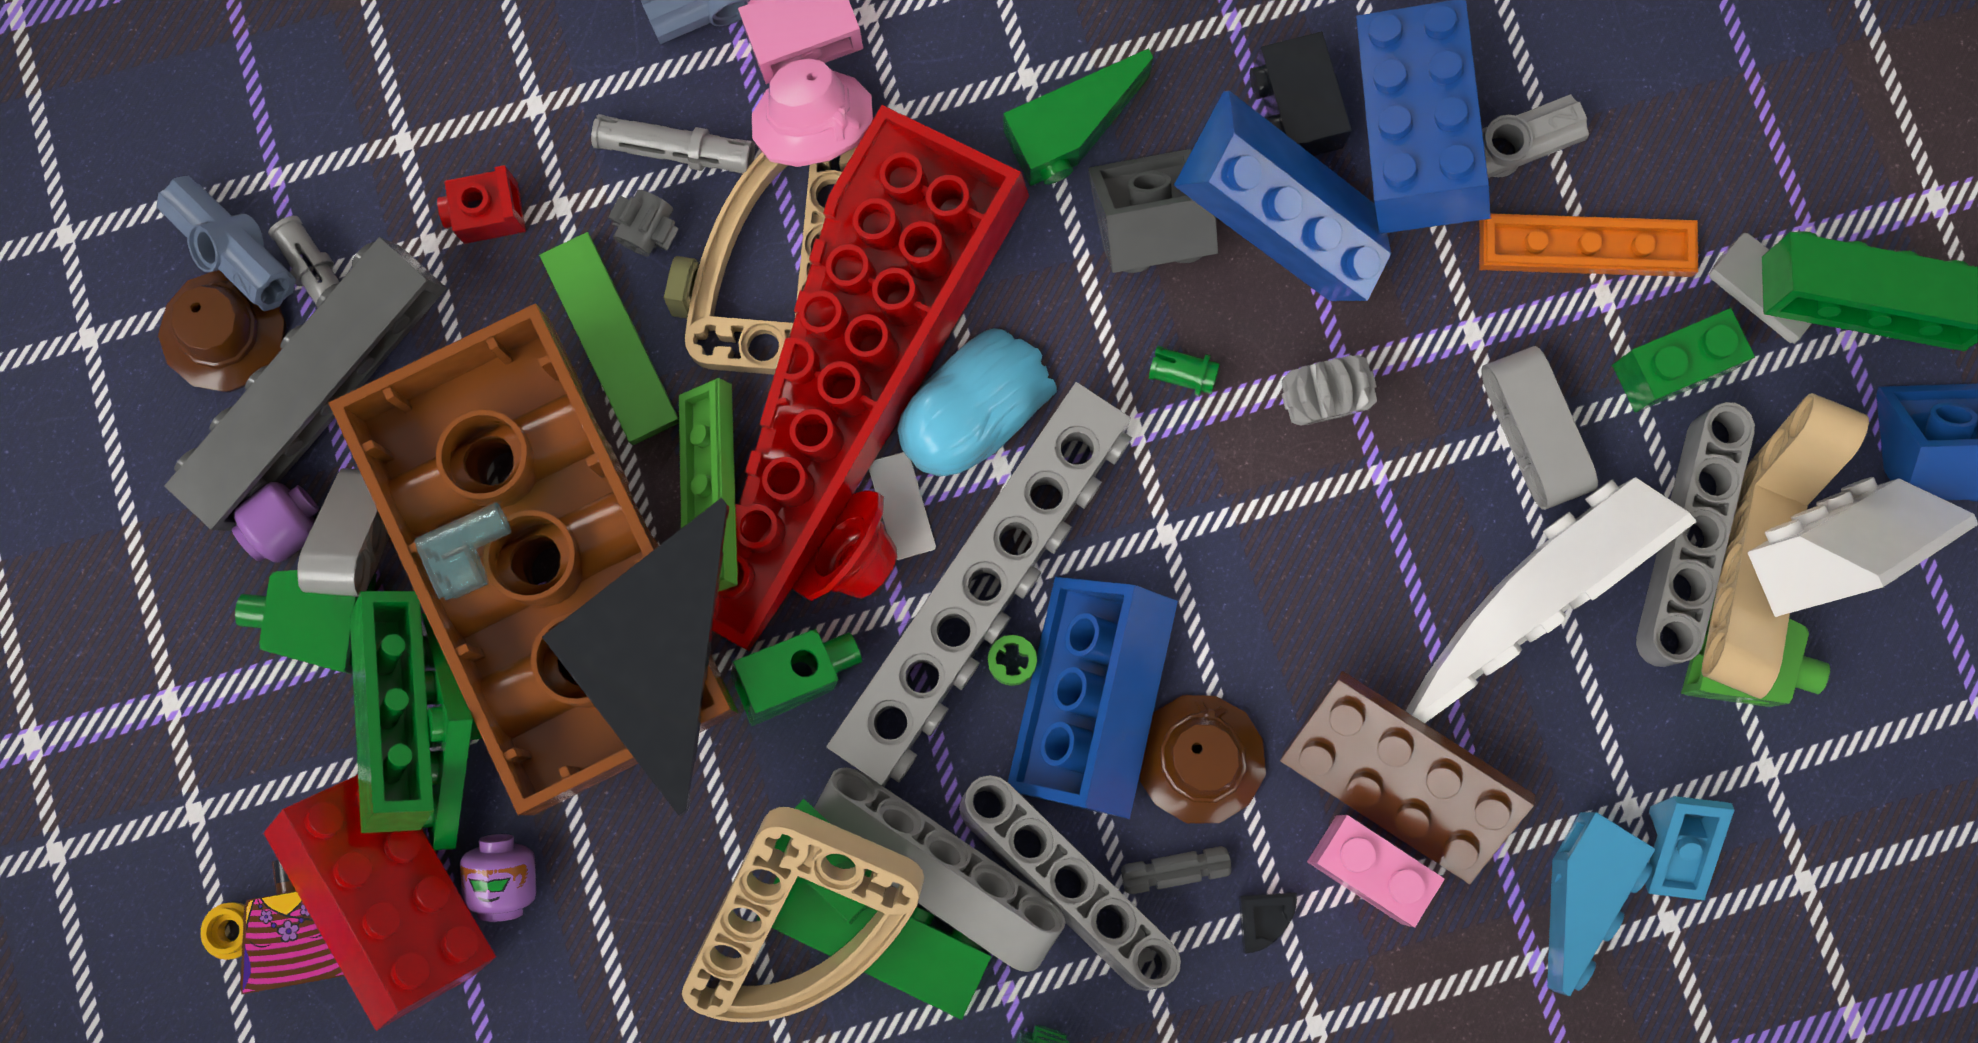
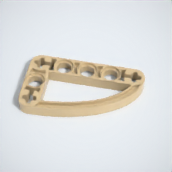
[685,147,857,375]
[682,807,925,1022]

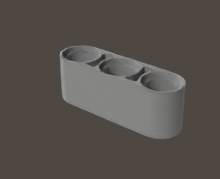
[1481,346,1598,510]
[297,468,390,597]

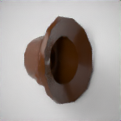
[158,270,286,393]
[1139,695,1266,823]

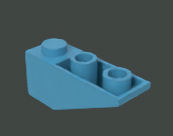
[1547,812,1655,996]

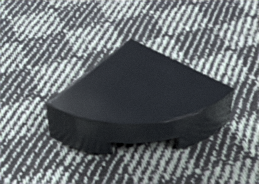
[1239,892,1297,954]

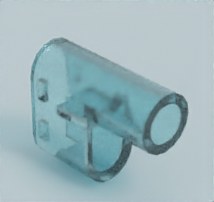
[415,502,511,600]

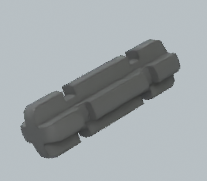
[1121,846,1232,894]

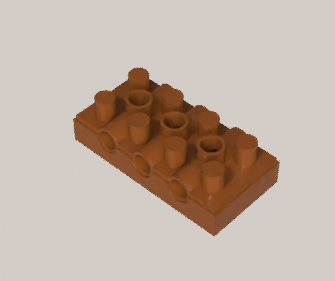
[329,303,739,815]

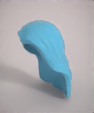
[897,328,1057,476]

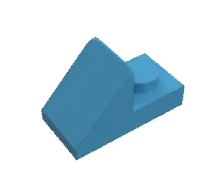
[1645,796,1734,900]

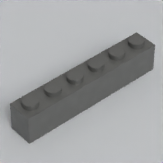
[164,237,447,531]

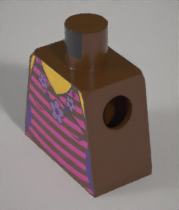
[240,860,344,995]

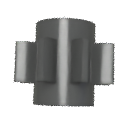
[608,190,679,257]

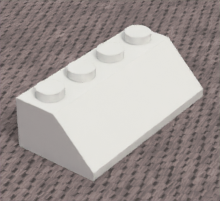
[1747,477,1978,617]

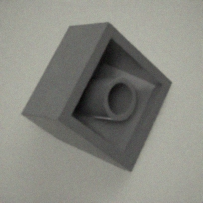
[1088,149,1218,273]

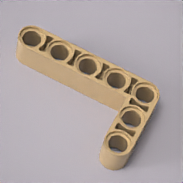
[1702,393,1869,699]

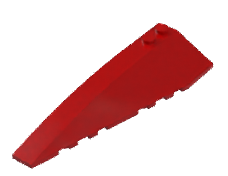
[712,105,1029,651]

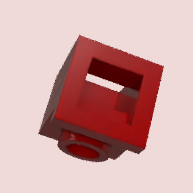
[437,165,526,244]

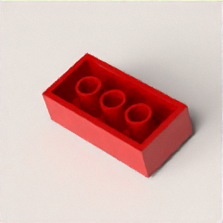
[263,775,496,1031]

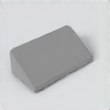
[1709,233,1812,344]

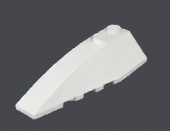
[1406,477,1697,723]

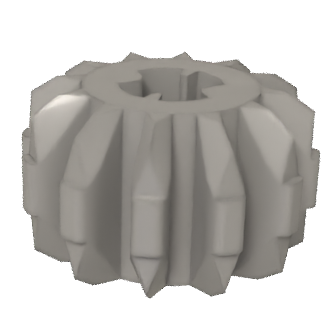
[1281,355,1377,426]

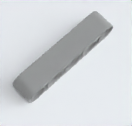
[1636,402,1755,667]
[814,768,1065,972]
[959,775,1181,991]

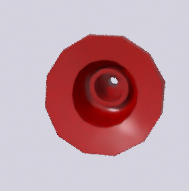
[792,490,898,601]

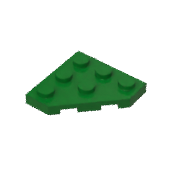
[421,613,473,851]

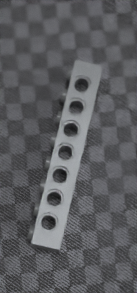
[826,382,1132,786]

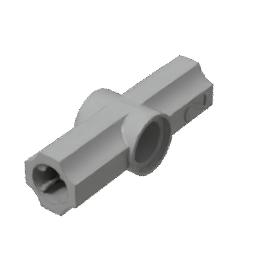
[1482,94,1589,178]

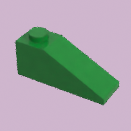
[1003,48,1153,186]

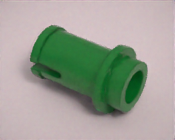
[1149,345,1220,397]

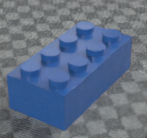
[1356,0,1491,234]

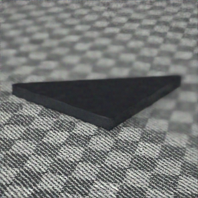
[542,497,730,816]

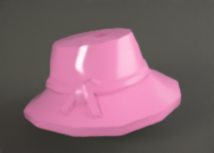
[752,58,873,167]

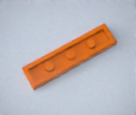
[1479,214,1698,277]

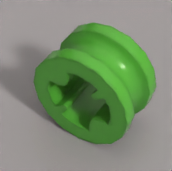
[988,635,1037,686]

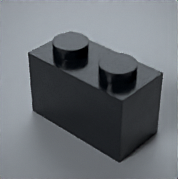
[1249,31,1352,156]

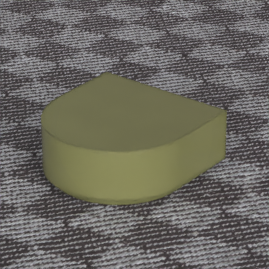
[664,256,699,319]

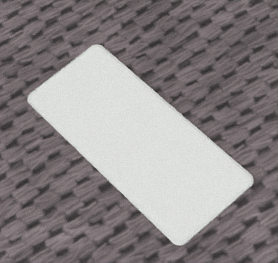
[869,452,936,560]

